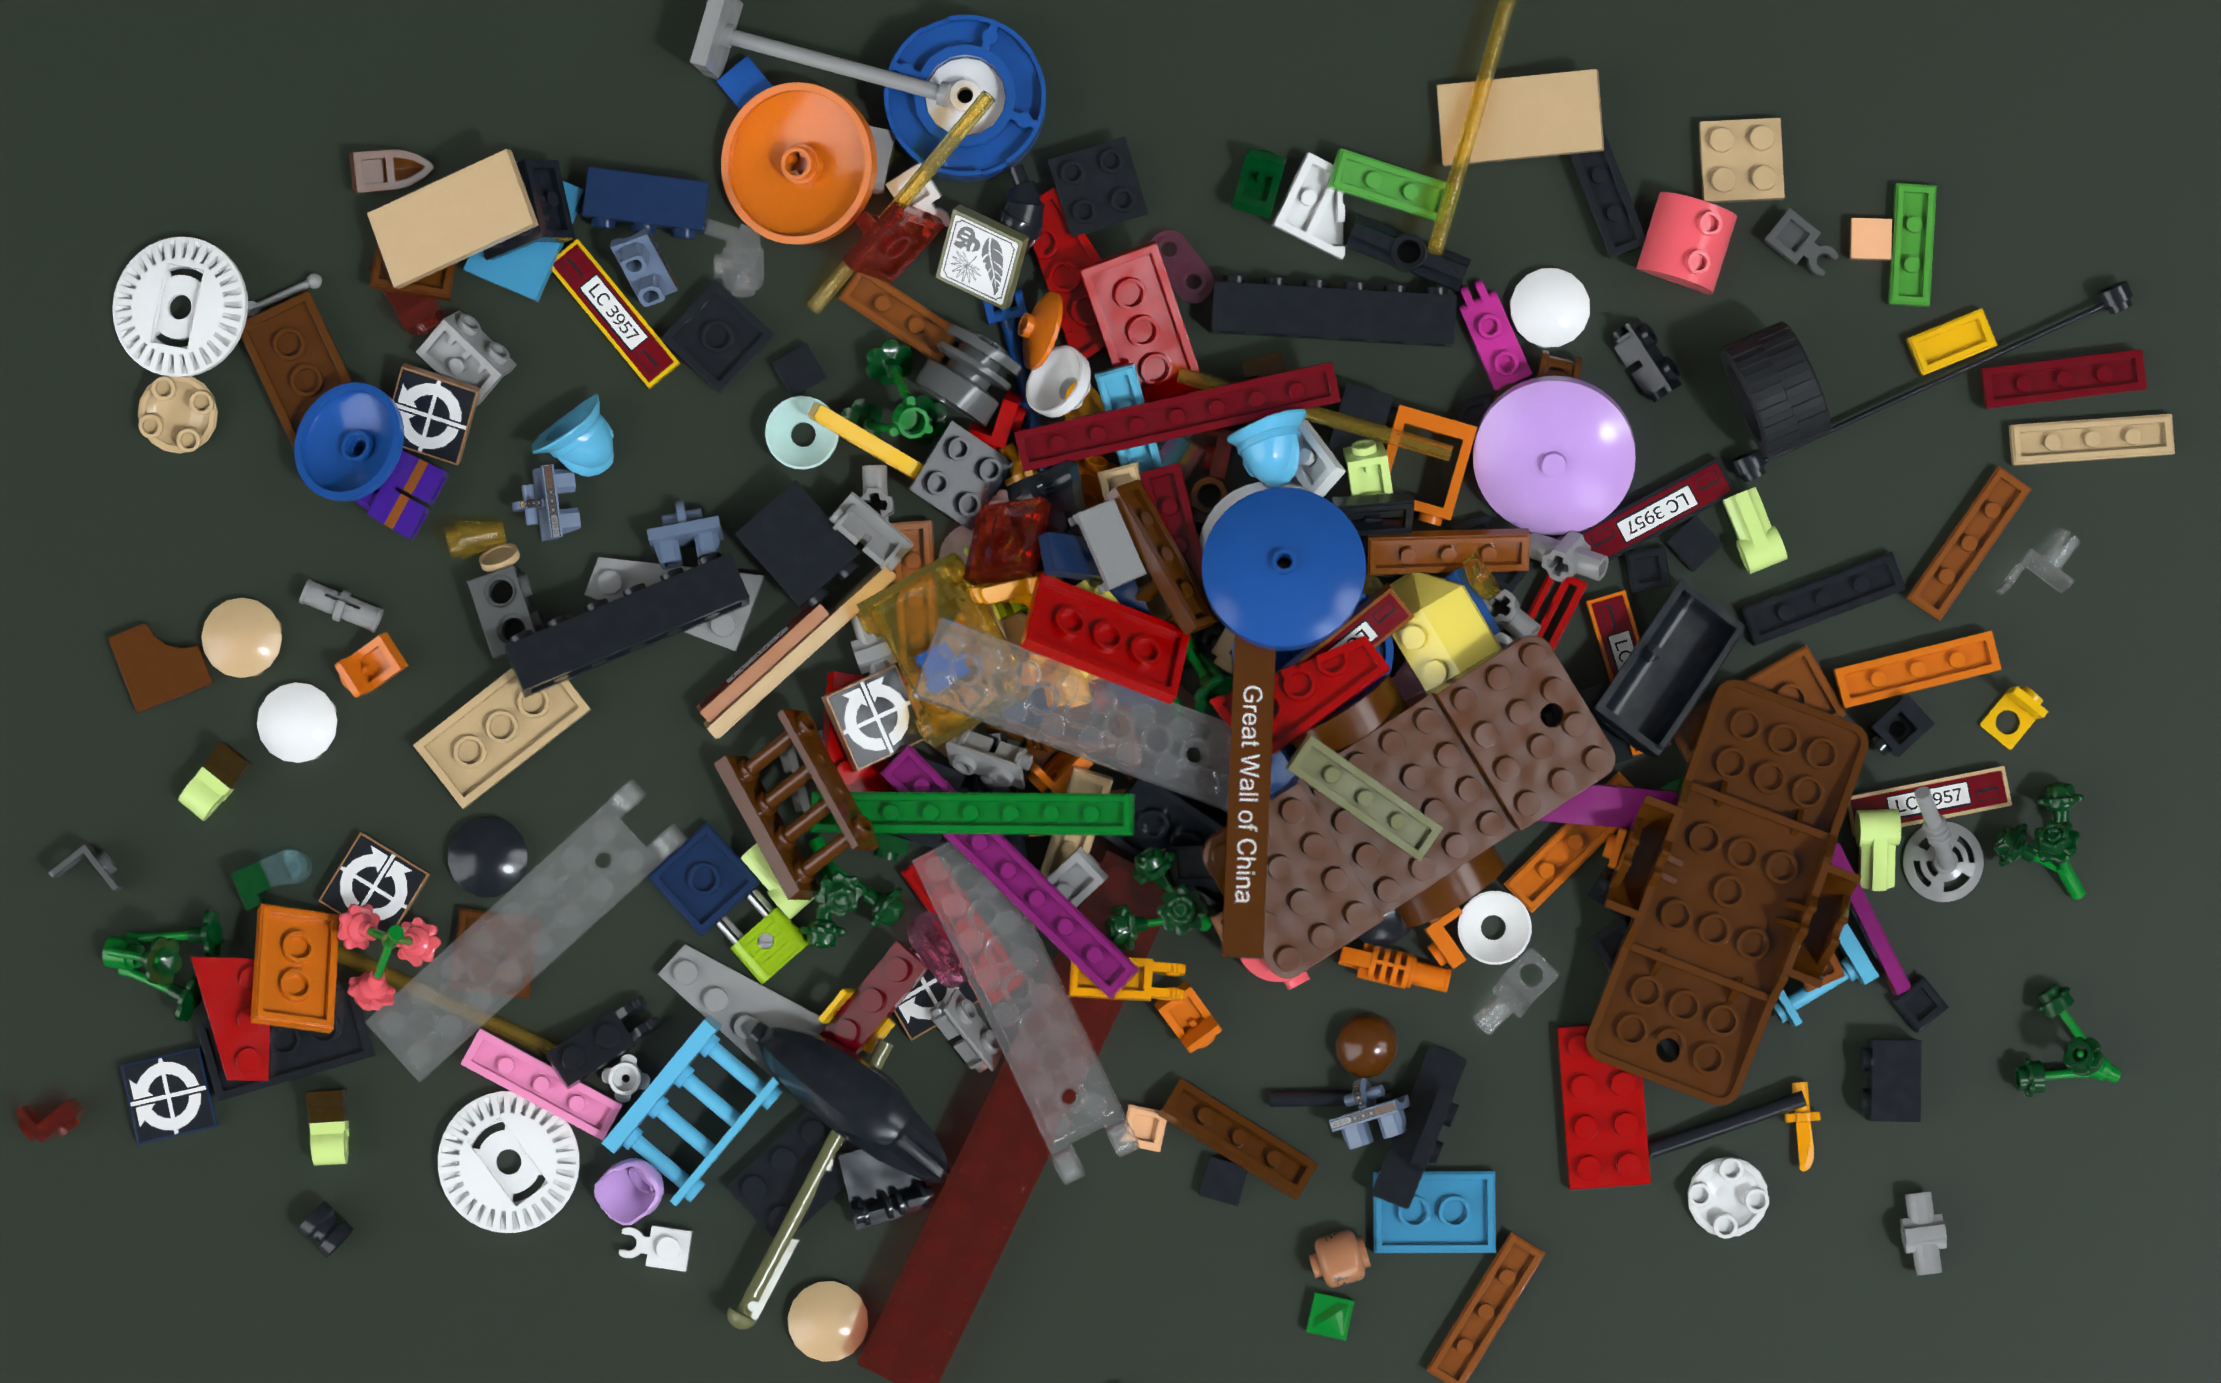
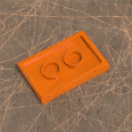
[250,903,340,1033]

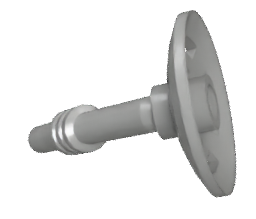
[1902,786,1984,902]

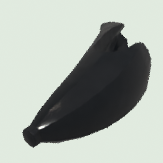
[749,1021,951,1185]

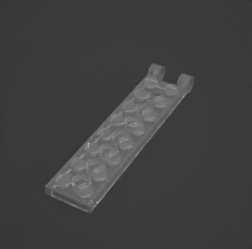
[912,617,1274,813]
[365,779,688,1082]
[912,842,1140,1185]

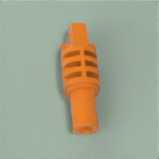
[1338,943,1452,993]

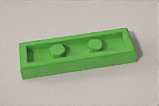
[1327,148,1454,224]
[1888,183,1937,307]

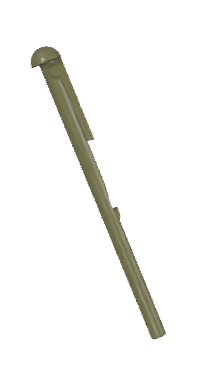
[727,1039,893,1330]

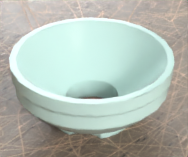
[765,396,839,470]

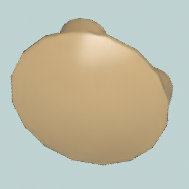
[138,376,218,453]
[201,597,282,678]
[788,1281,868,1362]

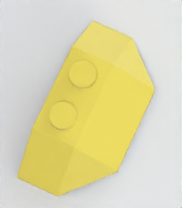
[1390,573,1502,691]

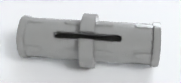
[299,579,384,633]

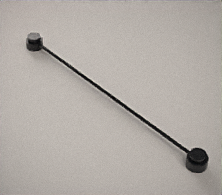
[1731,280,2133,482]

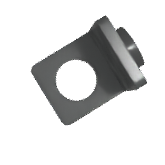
[48,844,124,891]

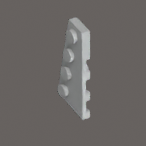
[584,557,765,652]
[658,944,828,1078]

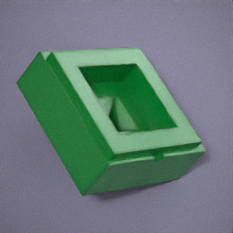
[1306,1291,1355,1341]

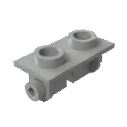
[829,491,914,572]
[946,729,1033,790]
[930,988,1005,1073]

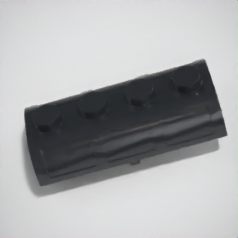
[1592,578,1745,757]

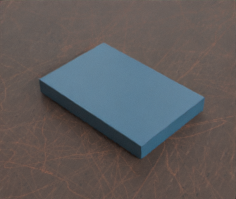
[463,161,585,302]
[1373,1171,1496,1253]

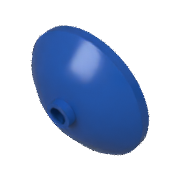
[294,382,404,502]

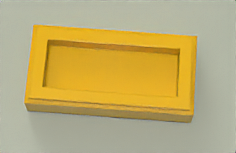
[1906,308,1997,377]

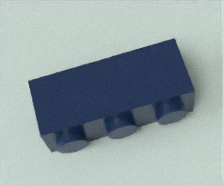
[582,167,712,240]

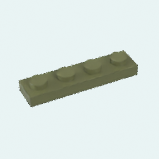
[1285,734,1443,862]

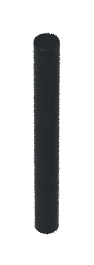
[1648,1090,1807,1158]

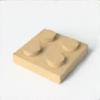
[1699,118,1785,203]

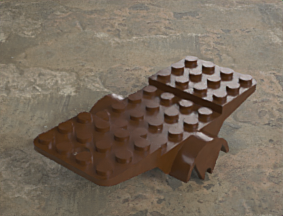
[1202,635,1615,979]
[1585,679,1869,1106]

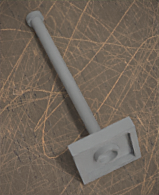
[690,0,952,107]

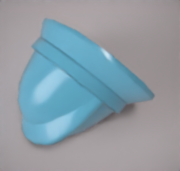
[531,394,614,477]
[1227,409,1307,488]

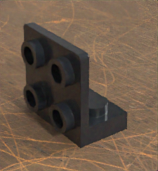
[483,159,575,260]

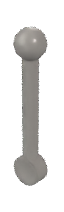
[247,273,322,317]

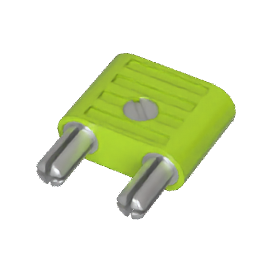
[717,889,809,985]

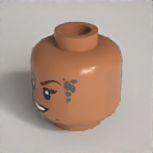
[1308,1230,1371,1288]

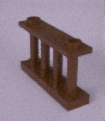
[1105,479,1219,636]
[714,709,880,900]

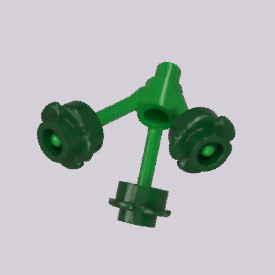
[2015,983,2121,1097]

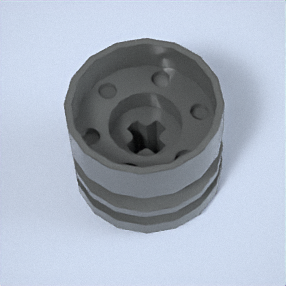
[914,323,1022,427]

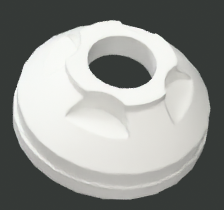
[1026,345,1091,418]
[1458,891,1532,965]

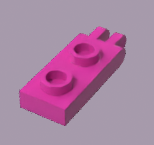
[1458,279,1533,392]

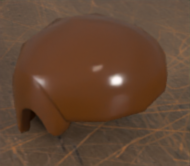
[1336,1012,1399,1078]

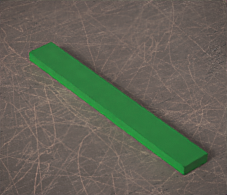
[811,792,1135,836]

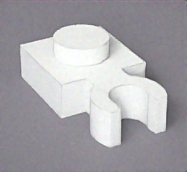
[885,164,950,238]
[619,1225,693,1272]

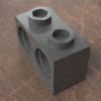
[467,566,545,660]

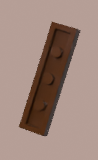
[1158,1078,1318,1201]

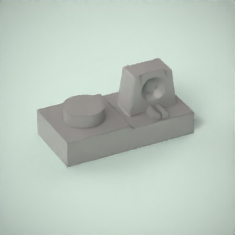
[1047,847,1108,907]

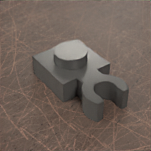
[1763,208,1839,278]

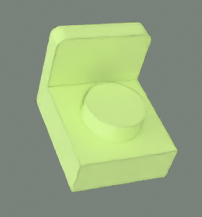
[1343,439,1393,496]

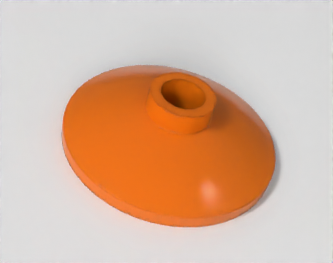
[1018,291,1063,370]

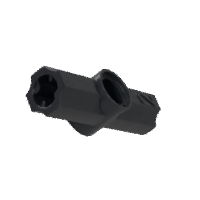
[1346,214,1471,293]

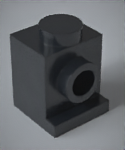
[1868,694,1935,757]

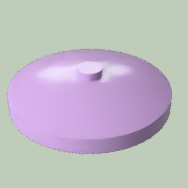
[1473,376,1636,535]

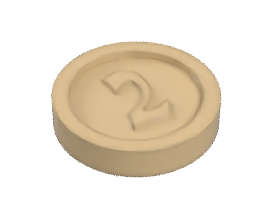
[479,543,520,572]

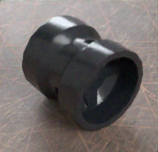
[297,1201,354,1258]

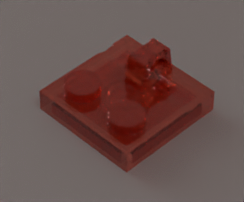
[842,201,944,283]
[963,497,1051,586]

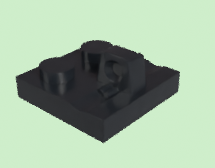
[1006,461,1086,565]

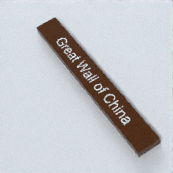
[1222,635,1276,959]

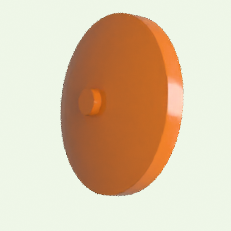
[721,82,877,245]

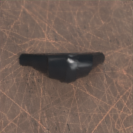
[997,164,1044,255]

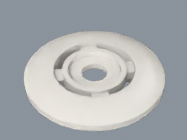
[113,237,248,377]
[438,1091,580,1233]

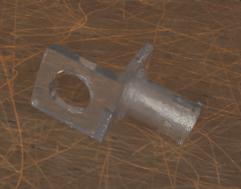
[1996,528,2080,595]
[1473,948,1559,1035]

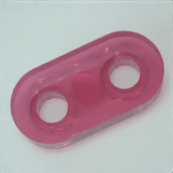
[1152,230,1214,304]
[907,912,973,988]

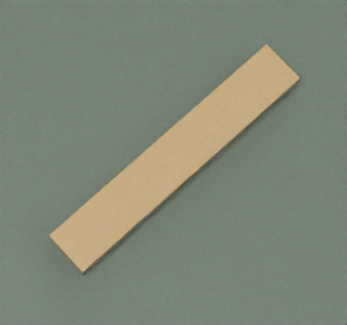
[703,564,897,739]

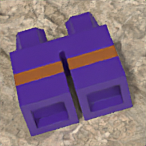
[355,451,450,541]

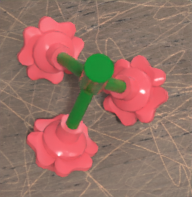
[337,904,441,1011]

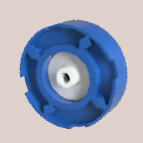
[884,14,1047,182]

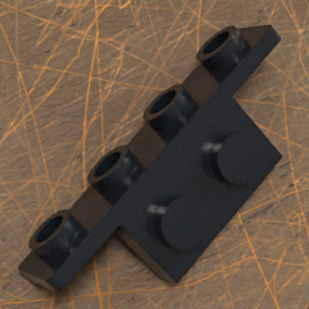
[1372,1046,1467,1209]

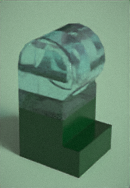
[230,849,312,911]

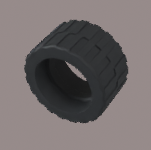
[1720,321,1832,458]

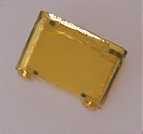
[856,553,1032,748]

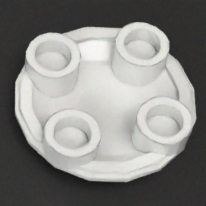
[1510,268,1590,348]
[257,682,338,763]
[1688,1157,1769,1239]

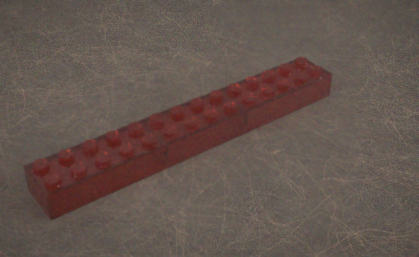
[857,851,1178,1383]

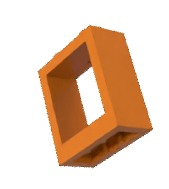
[1386,405,1478,527]

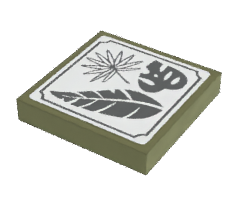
[935,204,1029,310]

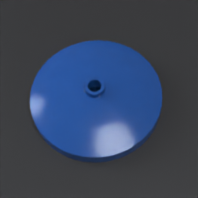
[1202,488,1366,651]

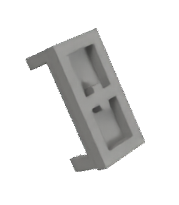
[1068,499,1146,594]

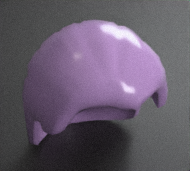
[594,1158,664,1226]

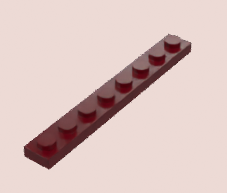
[1014,361,1341,472]

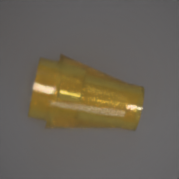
[445,520,506,560]

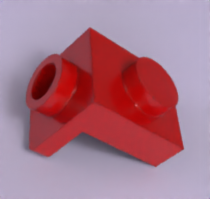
[968,390,1027,450]

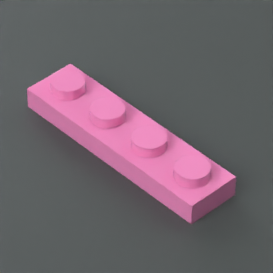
[461,1028,624,1141]

